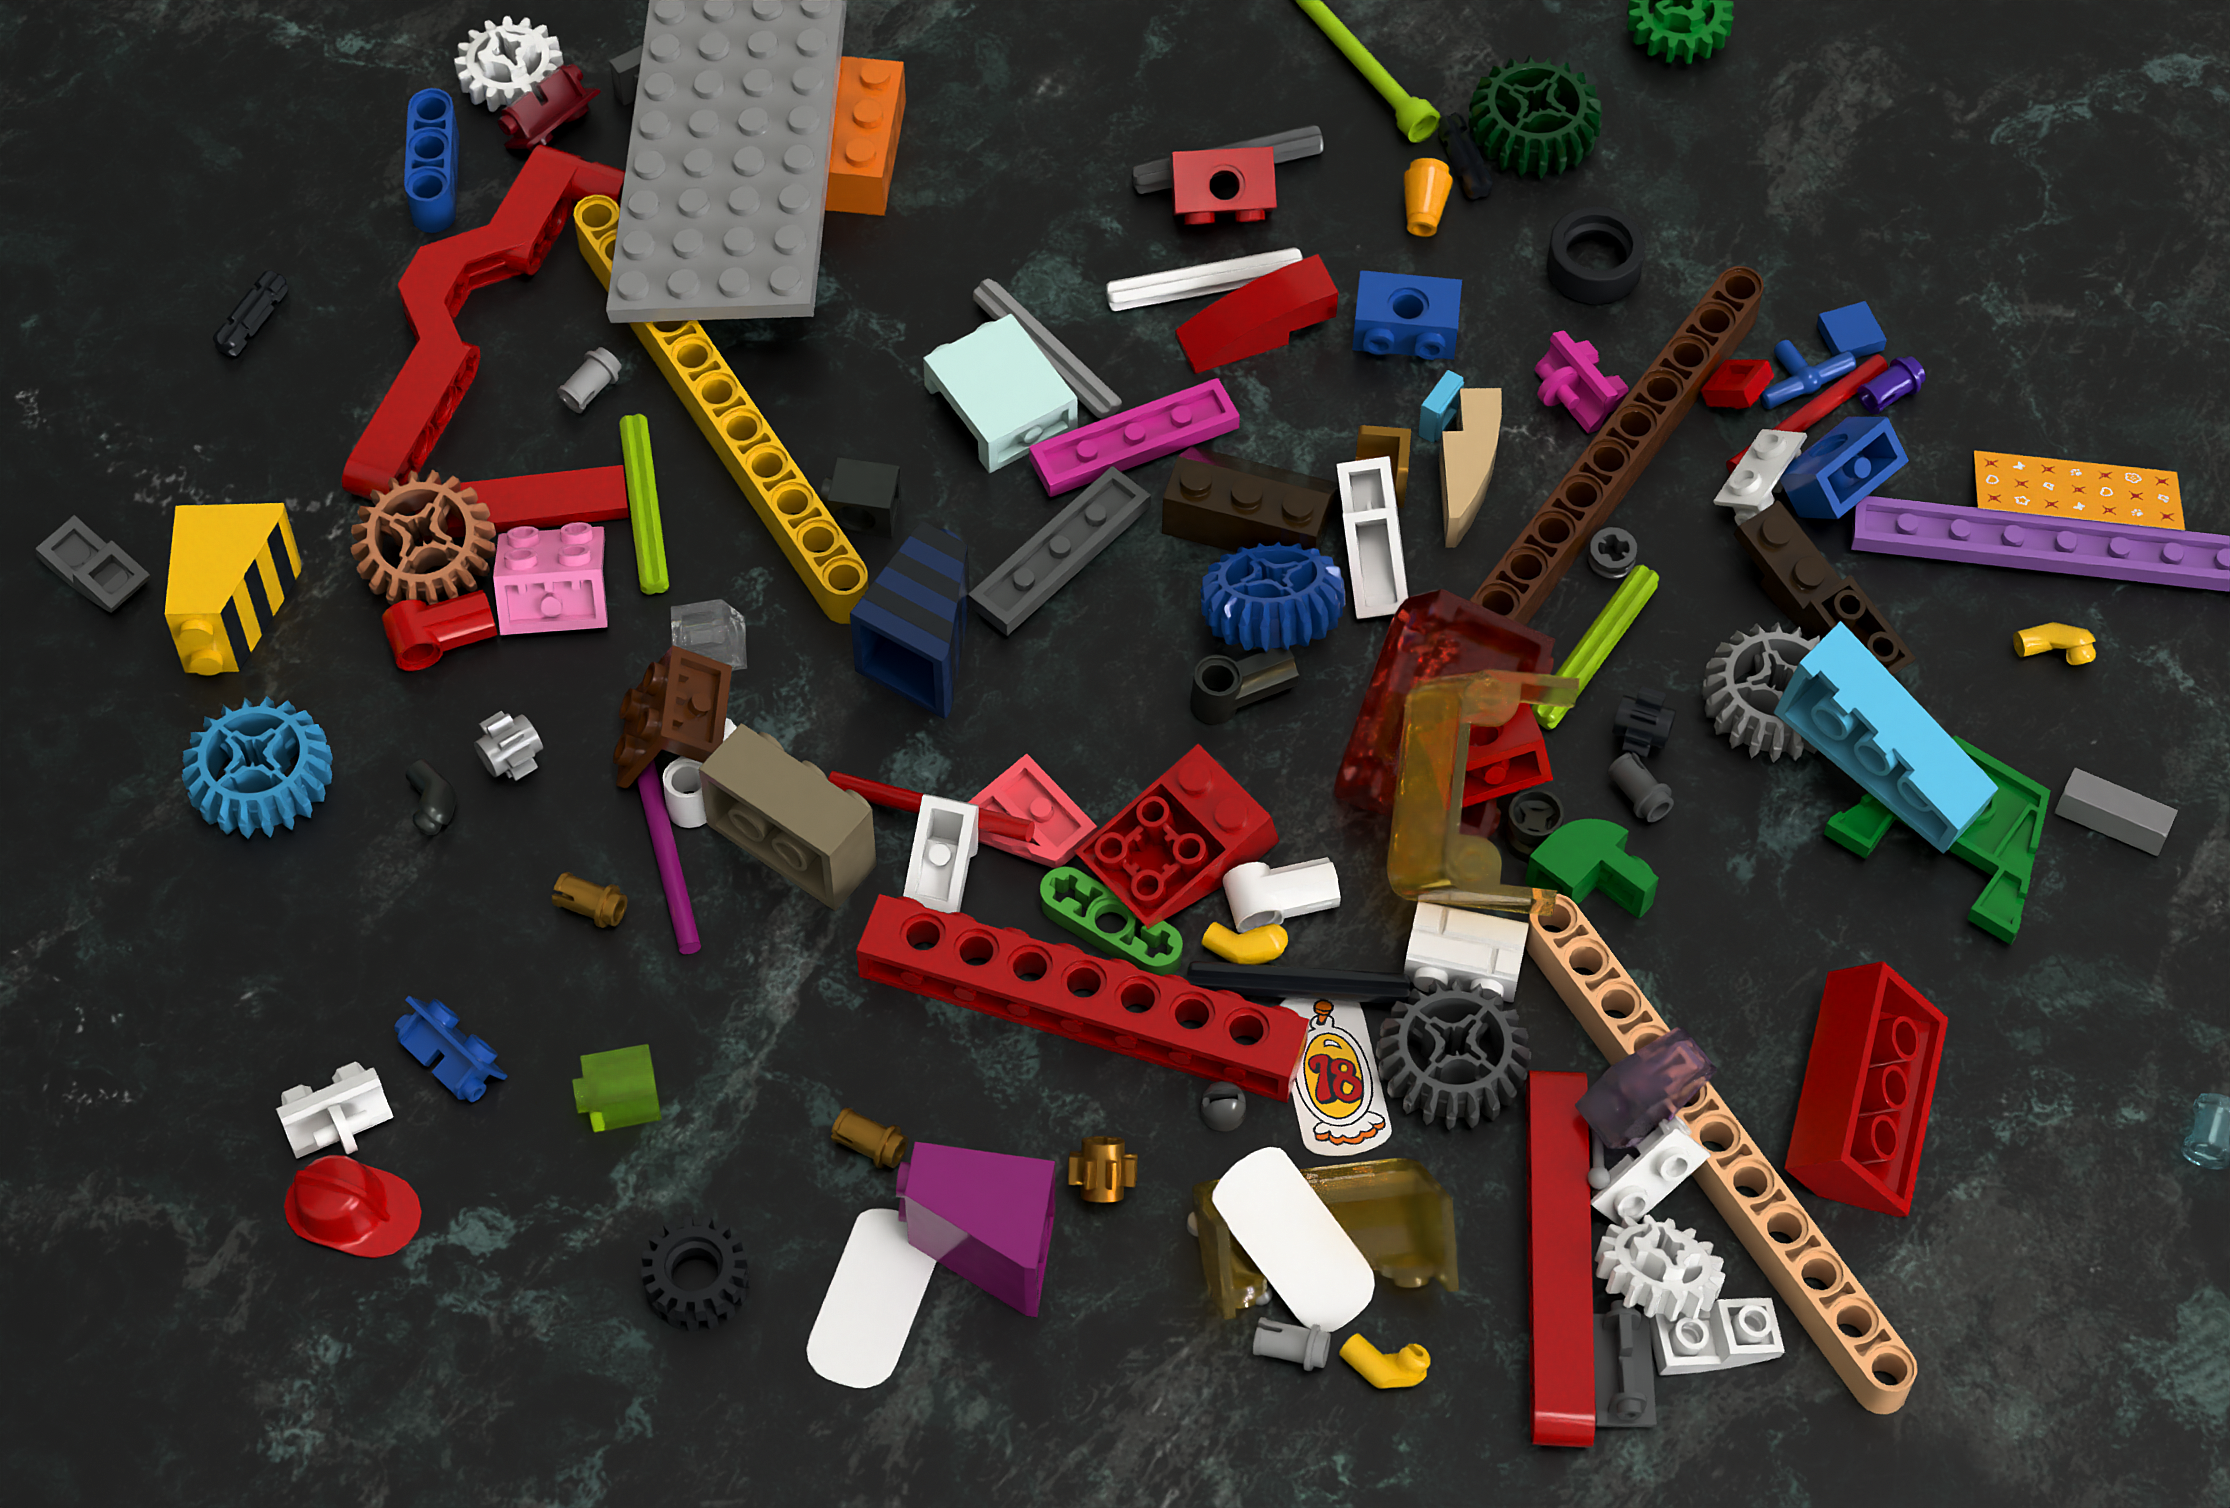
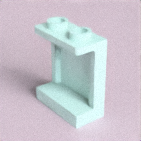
[923,313,1077,473]

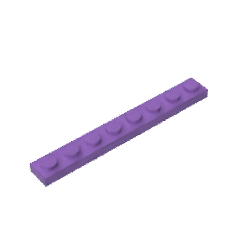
[1851,496,2230,592]

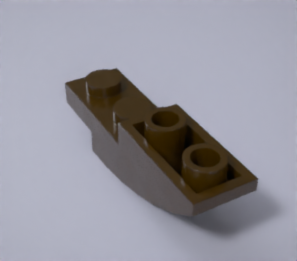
[1733,500,1916,676]

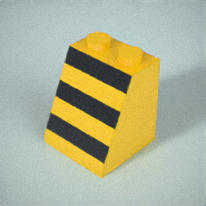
[165,503,301,675]

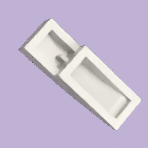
[1337,456,1410,620]

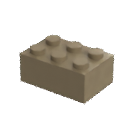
[699,723,877,911]

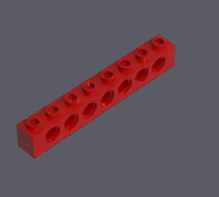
[856,894,1310,1103]

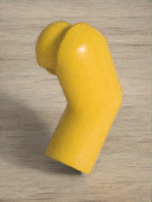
[1201,922,1288,965]

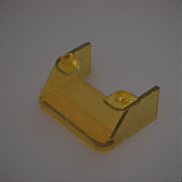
[1387,669,1580,916]
[1192,1158,1459,1319]

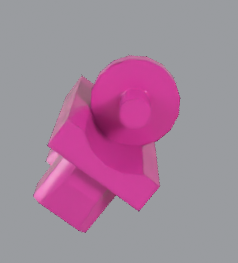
[1534,330,1628,433]

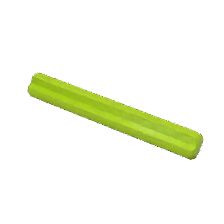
[619,413,669,595]
[1532,565,1659,730]

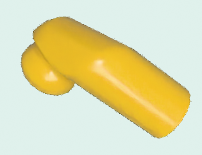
[2013,622,2096,665]
[1339,1333,1430,1389]

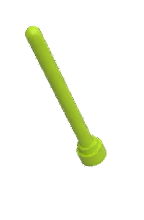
[1295,0,1441,143]

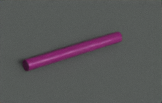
[636,759,701,954]

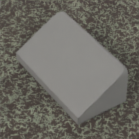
[2055,768,2178,856]

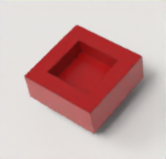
[1701,359,1774,409]

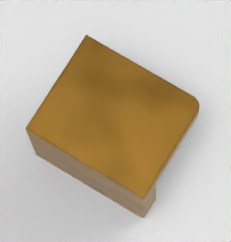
[1355,425,1411,508]

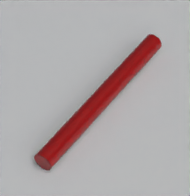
[1726,354,1888,474]
[828,771,1035,843]

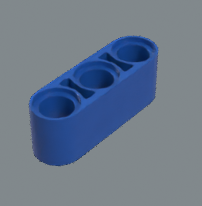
[404,88,459,233]

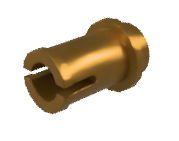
[552,872,628,928]
[831,1107,908,1169]

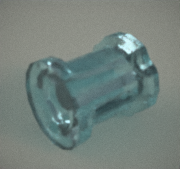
[2181,1093,2230,1170]

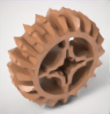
[351,470,496,605]

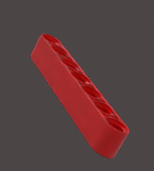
[1525,1070,1595,1448]

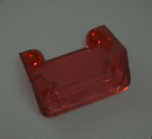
[1334,589,1556,845]

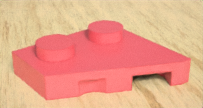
[967,754,1098,869]

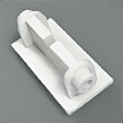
[1713,429,1807,525]
[1590,1116,1711,1226]

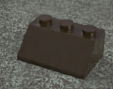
[1162,446,1340,553]

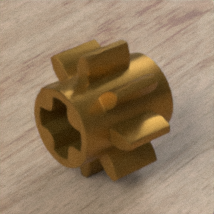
[1067,1136,1138,1202]

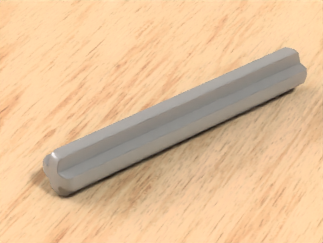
[973,278,1122,420]

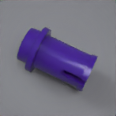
[1857,356,1926,415]

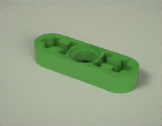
[1040,867,1183,976]

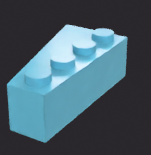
[1773,621,1998,854]

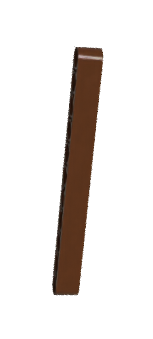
[1442,266,1764,687]

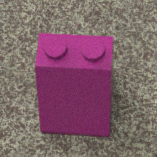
[896,1142,1056,1317]

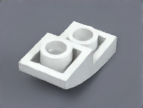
[1649,1298,1785,1375]

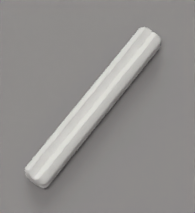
[1106,248,1303,311]

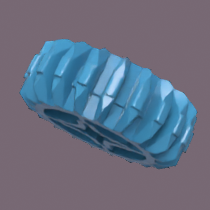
[182,696,333,839]

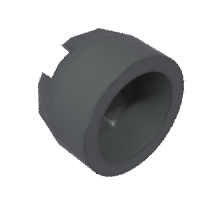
[1200,1081,1247,1132]

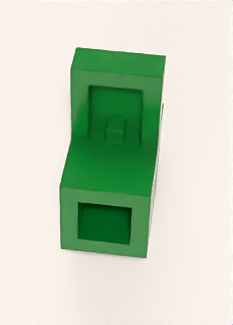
[1525,819,1659,919]

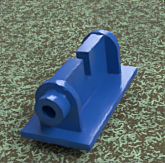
[394,996,508,1102]

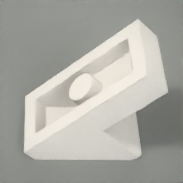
[903,794,979,913]

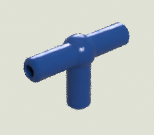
[1759,340,1856,409]

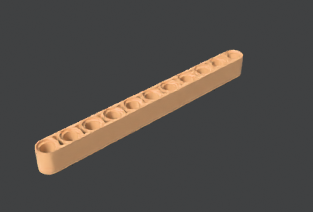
[1525,893,1917,1414]

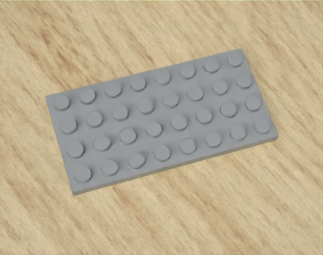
[606,0,847,323]

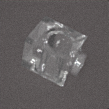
[671,599,747,671]

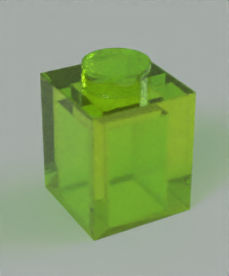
[572,1044,662,1132]

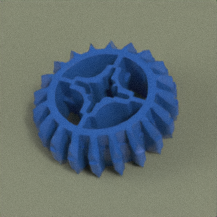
[1200,541,1345,652]

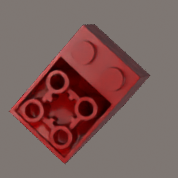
[1074,744,1279,929]

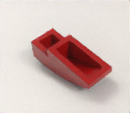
[1175,254,1338,374]

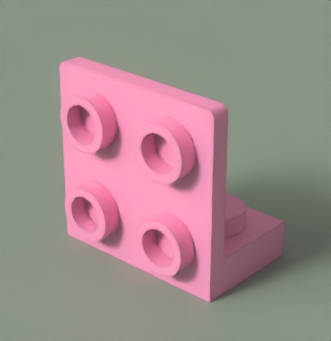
[493,522,608,635]

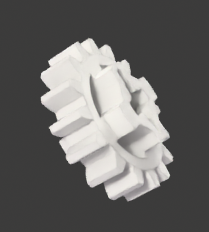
[455,16,564,112]
[1594,1215,1726,1321]

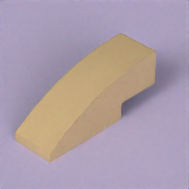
[1439,388,1502,548]

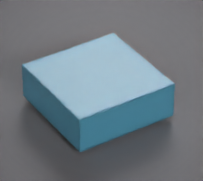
[1418,370,1464,443]

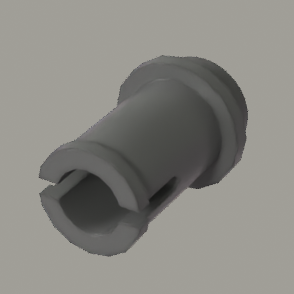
[1608,752,1674,822]

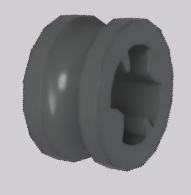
[1588,527,1637,579]

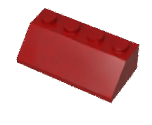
[1785,961,1949,1217]

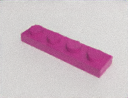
[1029,378,1240,497]

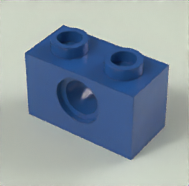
[1352,270,1462,360]
[1779,417,1909,519]

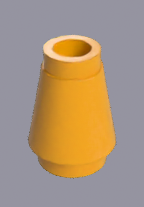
[1403,158,1453,237]

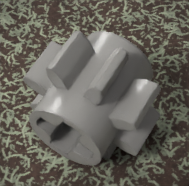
[474,711,543,781]

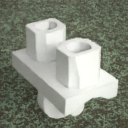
[276,1062,394,1159]

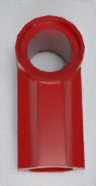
[382,589,497,671]

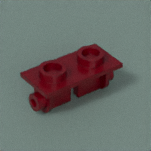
[497,63,601,151]

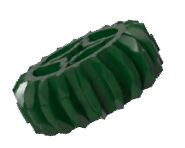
[1468,55,1602,179]

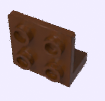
[613,645,732,789]

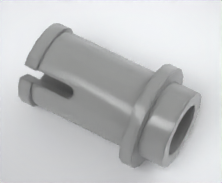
[557,347,621,413]
[1253,1317,1331,1371]

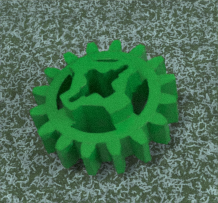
[1627,0,1734,64]

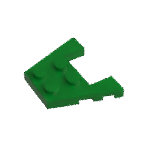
[1824,735,2051,945]

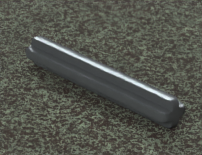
[1132,124,1324,194]

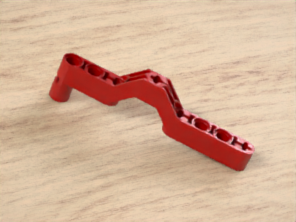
[342,144,625,500]

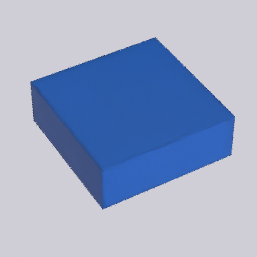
[1816,301,1887,358]

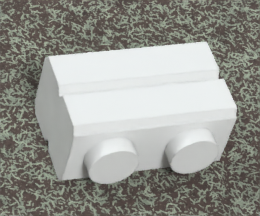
[1404,901,1529,1003]

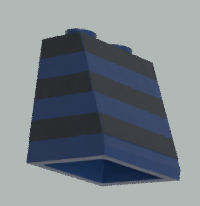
[850,520,970,719]

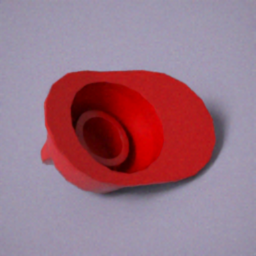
[284,1155,422,1258]

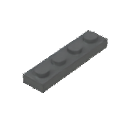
[968,466,1151,636]

